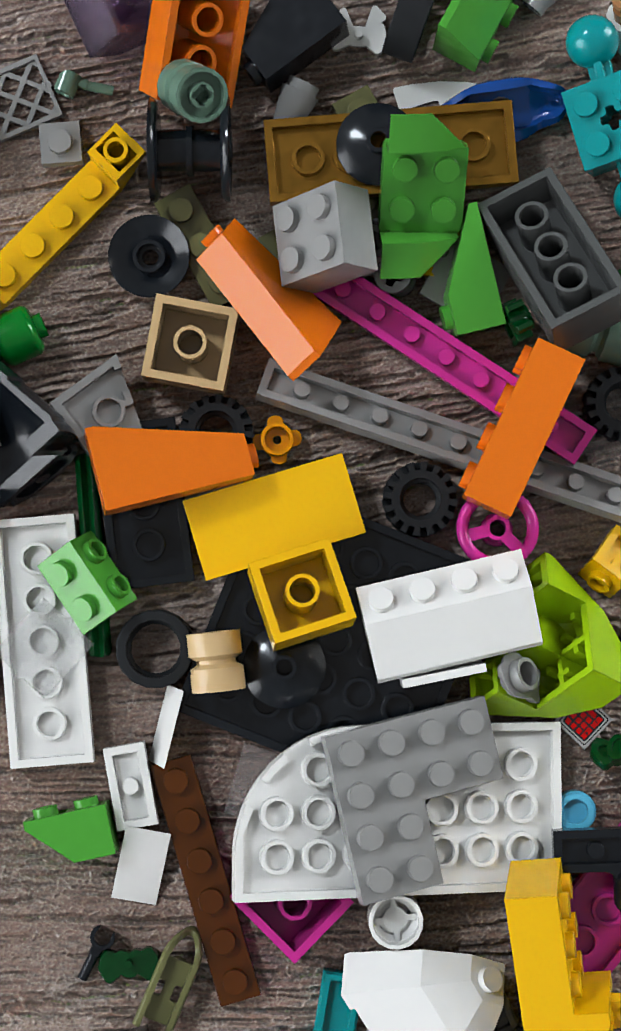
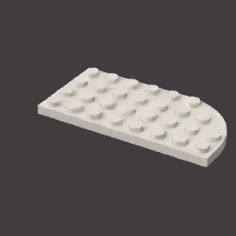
[232,721,562,903]

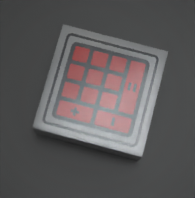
[553,708,613,750]

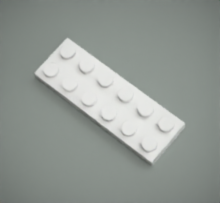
[0,513,95,769]

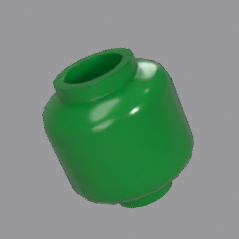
[0,306,49,366]

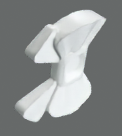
[332,6,386,56]

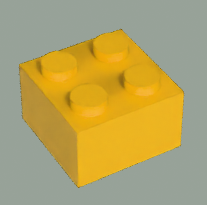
[247,538,357,652]

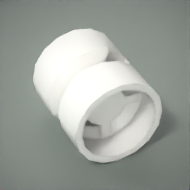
[367,896,423,950]

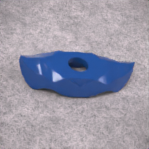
[440,77,567,142]

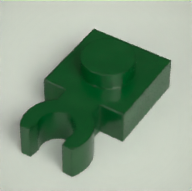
[502,298,535,348]

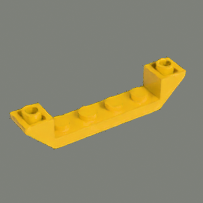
[0,123,146,311]

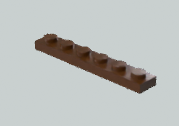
[150,753,261,1007]

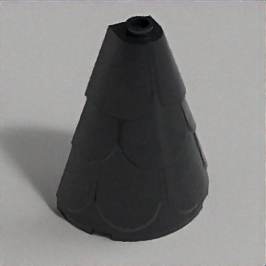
[0,361,79,508]

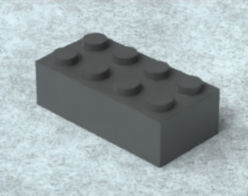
[478,167,621,350]

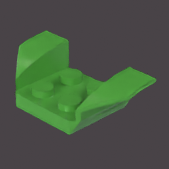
[378,113,469,279]

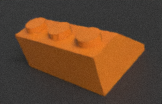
[139,0,250,109]

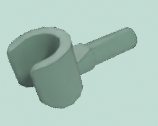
[54,70,114,99]

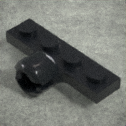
[551,826,621,912]

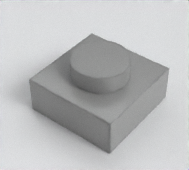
[38,121,84,168]

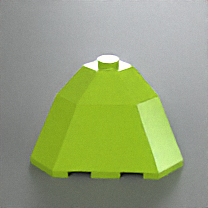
[469,552,621,718]

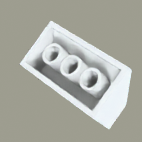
[356,549,543,684]

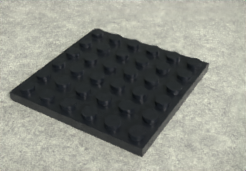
[179,516,471,752]

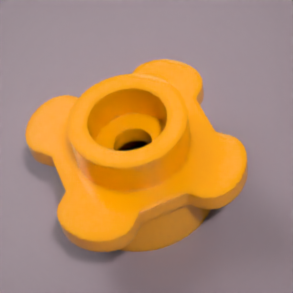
[253,415,302,465]

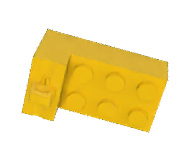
[504,857,621,1031]

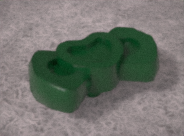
[590,734,621,771]
[98,946,160,984]

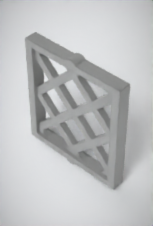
[0,54,64,144]

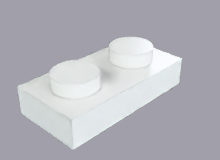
[103,740,159,832]

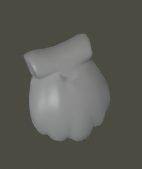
[497,652,541,704]

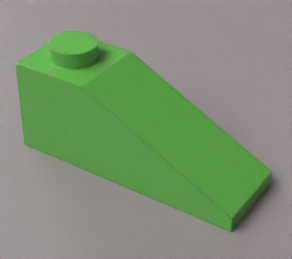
[439,201,506,338]

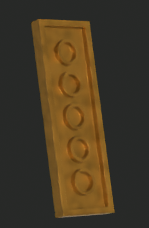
[263,100,519,206]

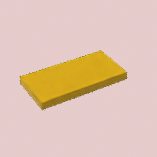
[182,453,366,581]

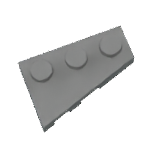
[50,354,142,456]

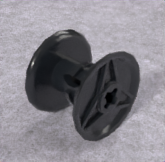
[146,97,233,203]

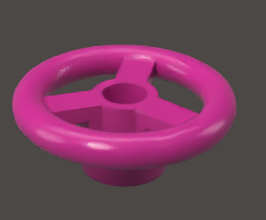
[456,495,539,560]

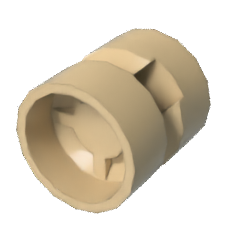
[186,629,246,694]

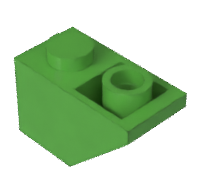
[23,795,120,863]

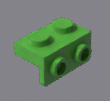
[37,531,137,635]

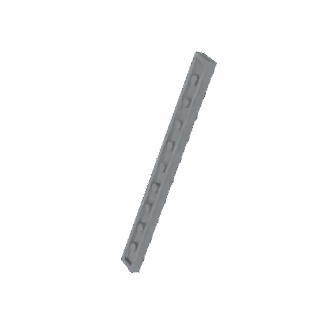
[255,358,621,523]

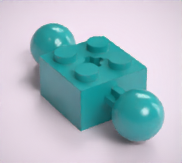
[561,15,621,218]

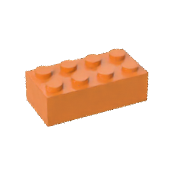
[458,337,586,519]

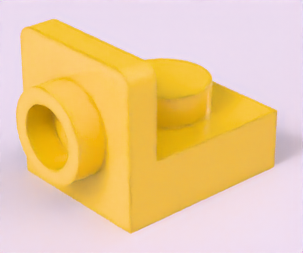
[578,524,621,598]

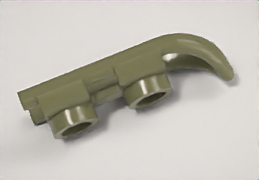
[132,926,203,1031]

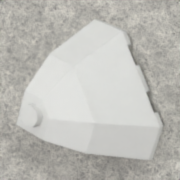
[341,949,505,1031]

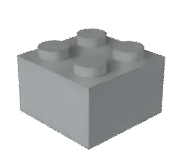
[272,180,378,293]

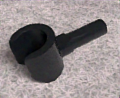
[78,925,116,981]

